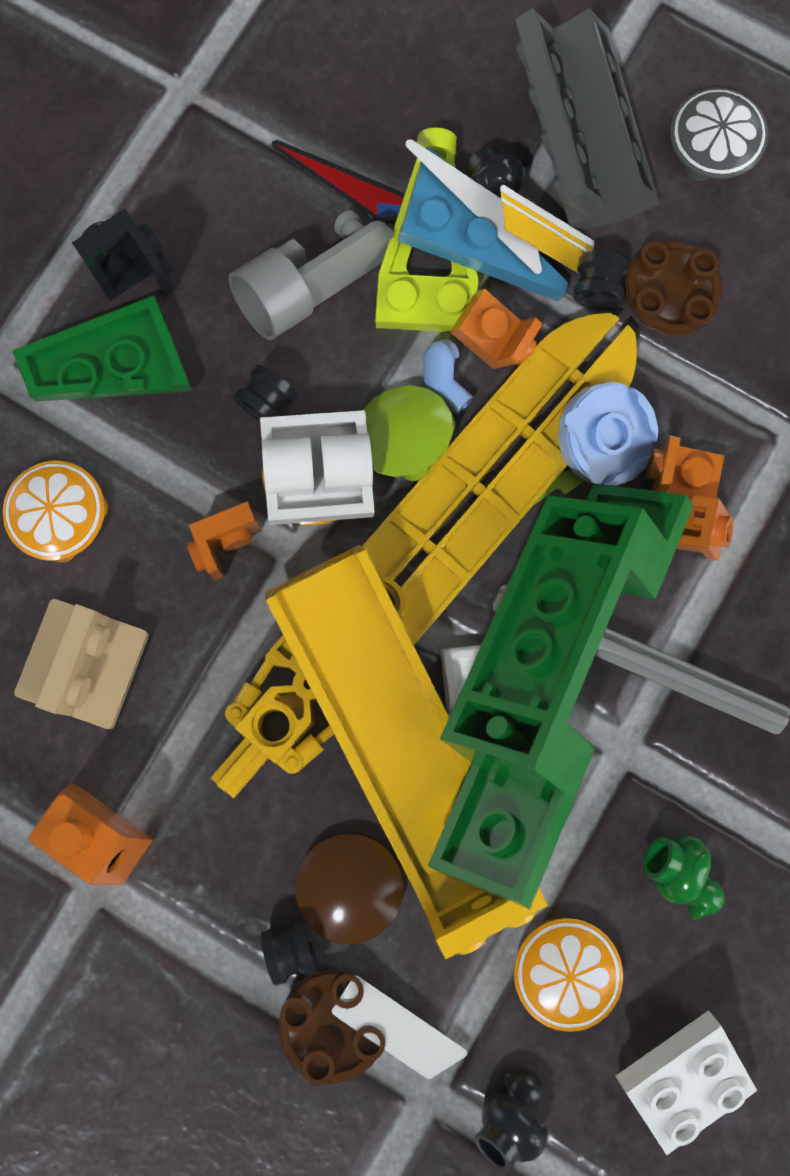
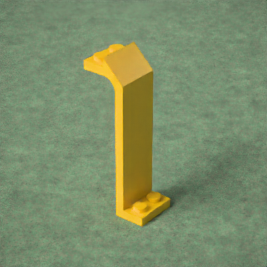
[265,545,548,959]

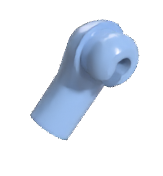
[424,339,473,416]

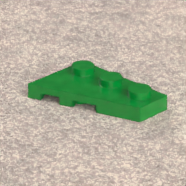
[12,296,193,402]

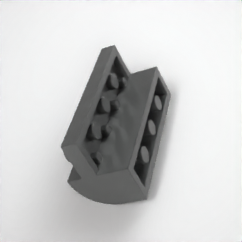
[515,8,660,229]

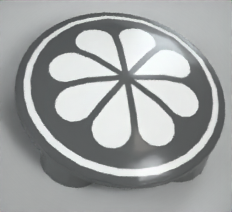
[670,88,768,181]

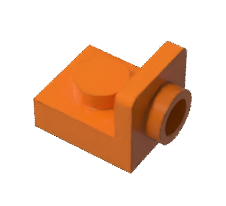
[450,289,543,370]
[646,435,725,498]
[658,491,734,561]
[187,501,261,581]

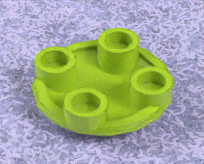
[363,385,455,481]

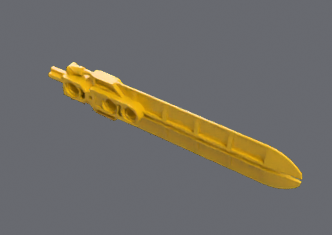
[210,313,637,798]

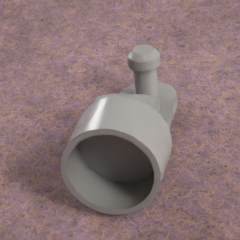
[228,210,394,340]

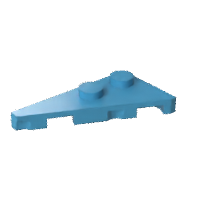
[397,147,568,301]

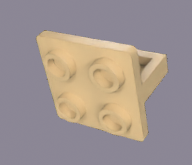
[14,599,149,729]

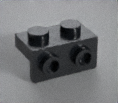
[72,209,174,301]

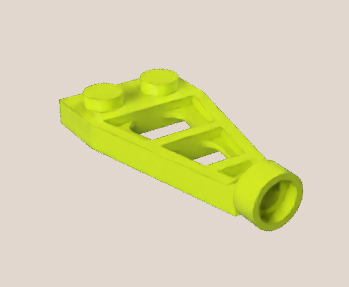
[375,128,478,332]

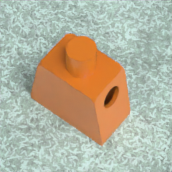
[28,783,154,885]

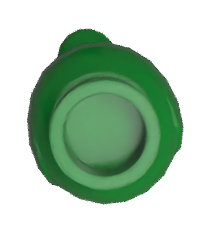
[643,835,725,920]

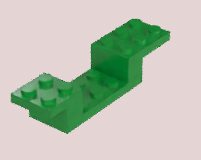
[428,484,693,910]

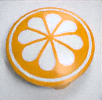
[3,461,108,562]
[514,918,623,1032]

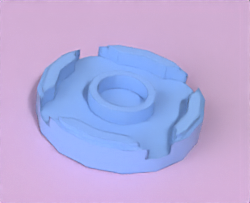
[558,382,658,486]

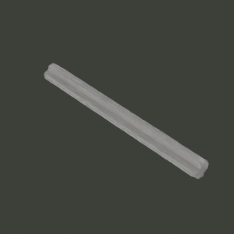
[493,584,790,734]

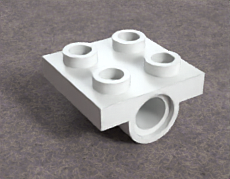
[260,410,375,525]
[615,1010,757,1155]

